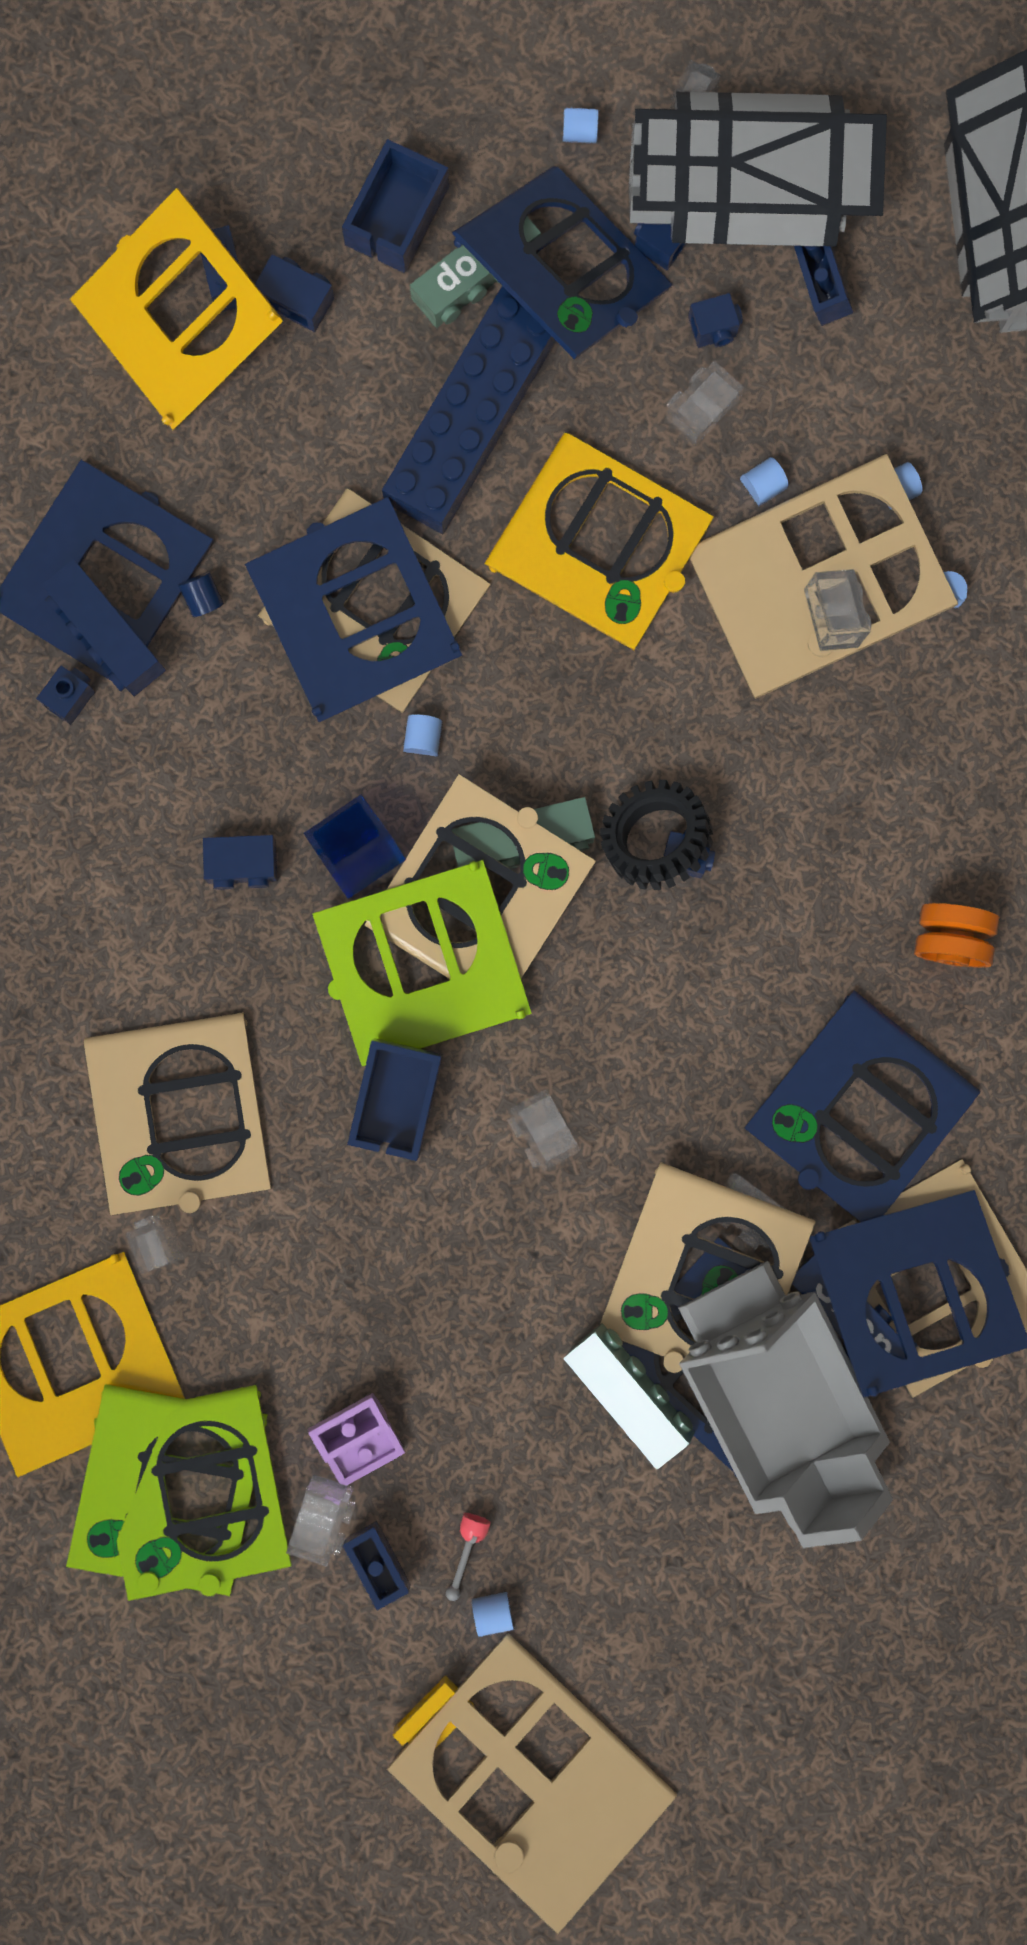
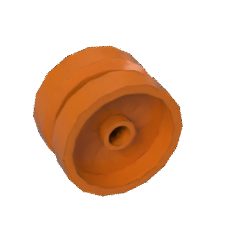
[914,903,1000,968]

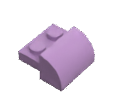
[308,1393,405,1488]

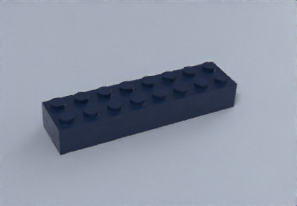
[382,286,556,535]

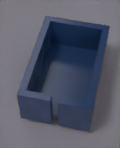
[342,139,449,273]
[347,1038,443,1161]

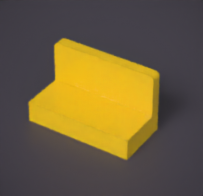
[393,1675,474,1749]

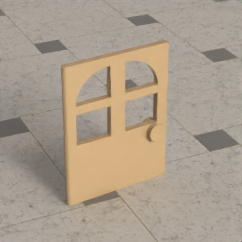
[690,454,958,699]
[387,1633,677,1934]

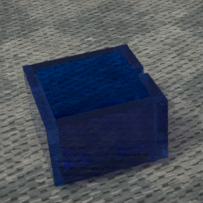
[303,794,406,899]

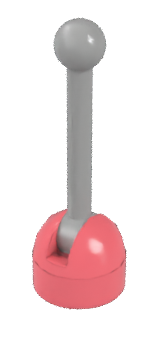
[446,1513,491,1601]

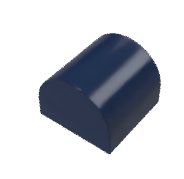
[178,571,224,617]

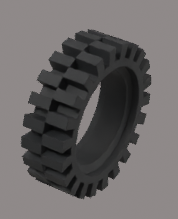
[600,780,713,890]

